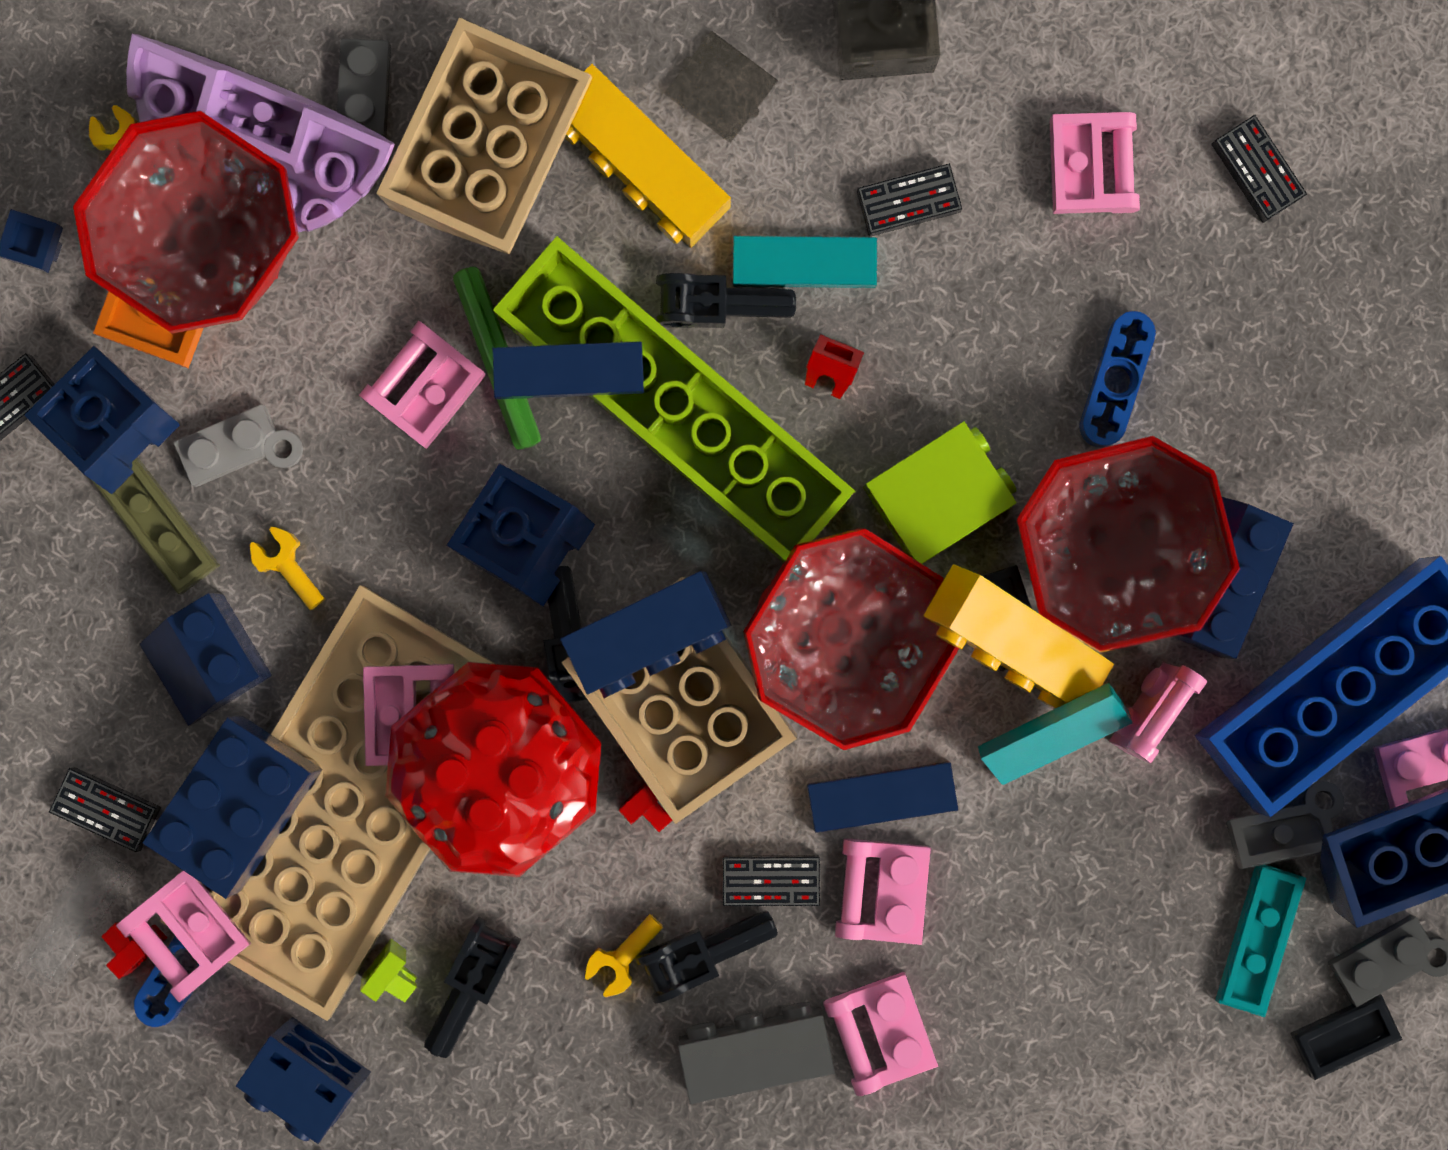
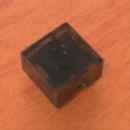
[832,0,940,81]

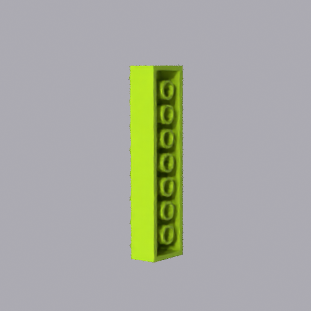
[493,236,855,563]

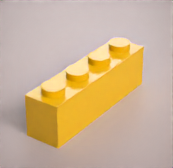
[565,64,731,248]
[923,564,1114,709]

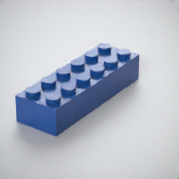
[1195,556,1448,817]

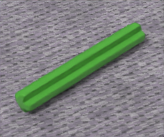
[453,267,541,450]

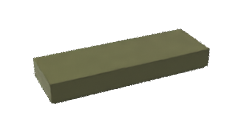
[93,457,220,594]

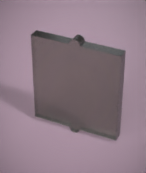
[664,31,778,144]

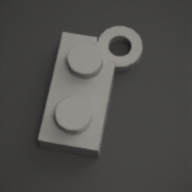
[173,404,303,487]

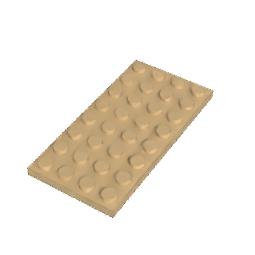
[160,585,496,1021]

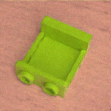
[863,421,1017,564]

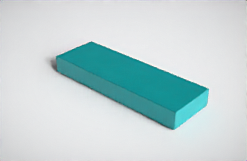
[733,236,877,288]
[978,683,1133,785]
[1215,865,1306,1017]

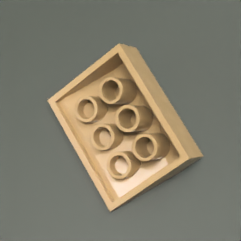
[376,18,592,255]
[562,577,797,824]

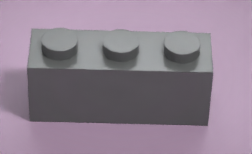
[678,1002,835,1104]

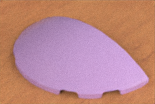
[126,34,395,232]

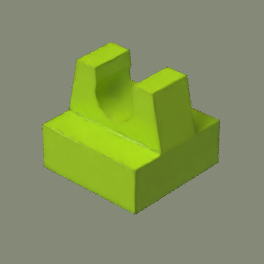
[360,939,417,1003]

